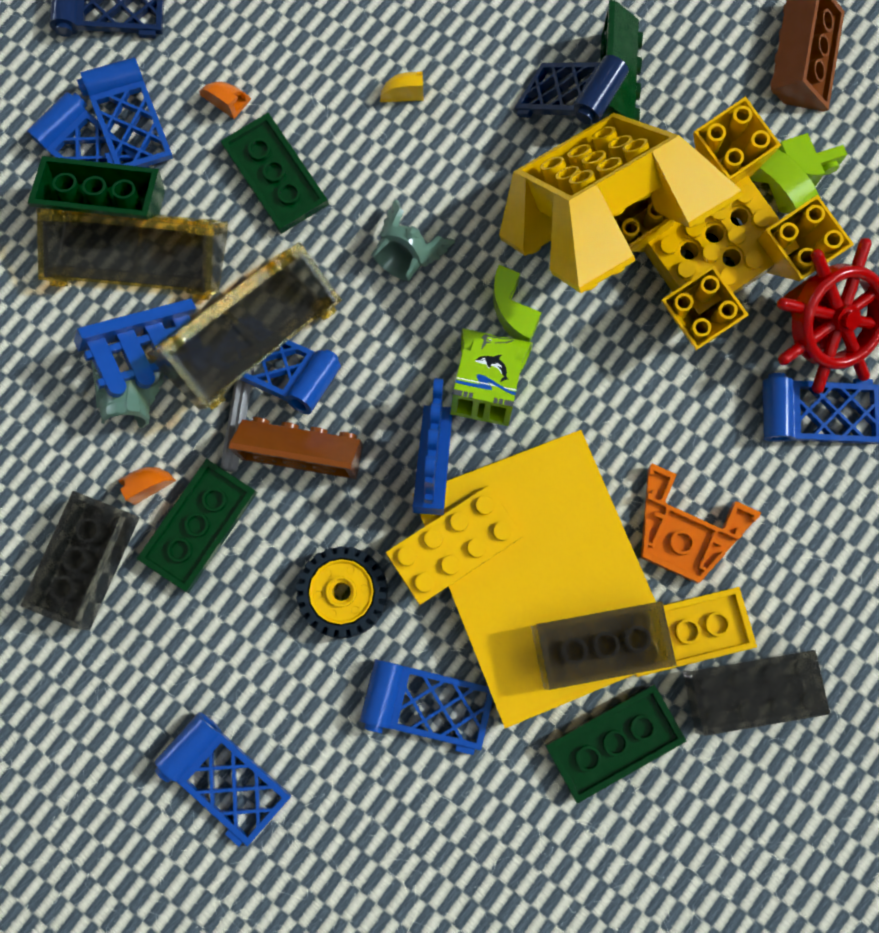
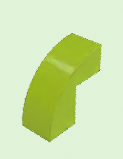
[750,150,820,214]
[493,265,542,342]

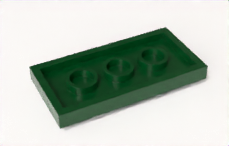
[221,113,329,234]
[137,458,258,593]
[545,684,687,804]

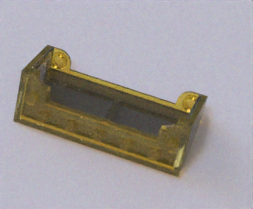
[37,208,228,300]
[147,242,342,410]

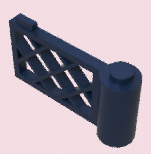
[49,0,164,38]
[515,55,629,124]

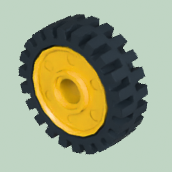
[296,546,388,638]

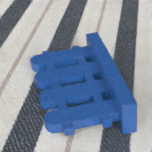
[74,298,213,398]
[413,378,453,515]

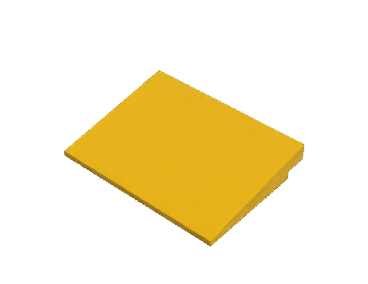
[412,430,679,729]

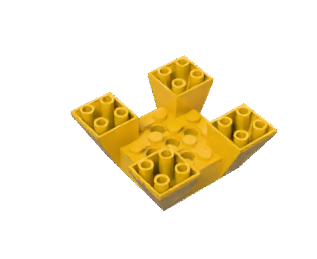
[614,96,854,351]
[499,113,743,293]

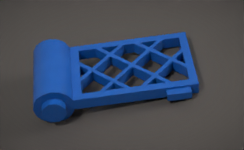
[77,57,173,167]
[27,92,150,168]
[208,317,341,414]
[762,373,879,444]
[360,659,493,755]
[155,712,291,847]

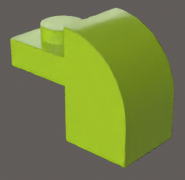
[778,133,848,186]

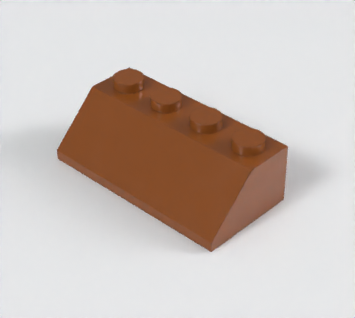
[770,0,845,111]
[229,417,363,480]

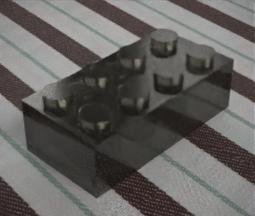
[21,491,140,630]
[531,601,677,690]
[683,650,830,736]

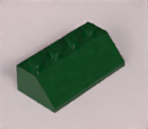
[600,0,643,121]
[27,156,165,220]

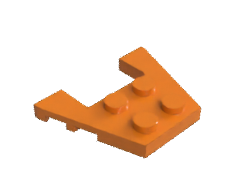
[641,463,761,584]

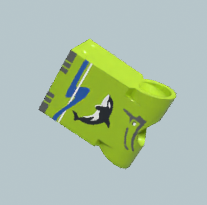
[450,328,533,426]

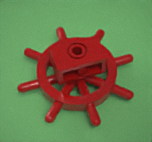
[777,238,879,394]

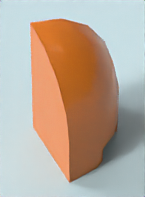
[199,82,251,119]
[119,467,176,505]

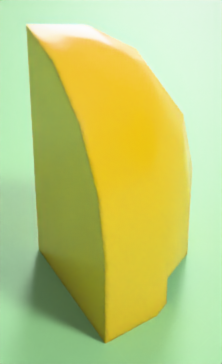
[380,71,424,102]

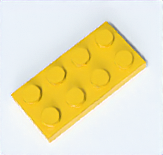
[385,485,523,606]
[635,587,757,677]

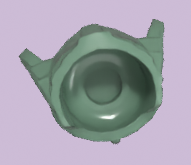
[371,199,455,282]
[91,360,164,428]

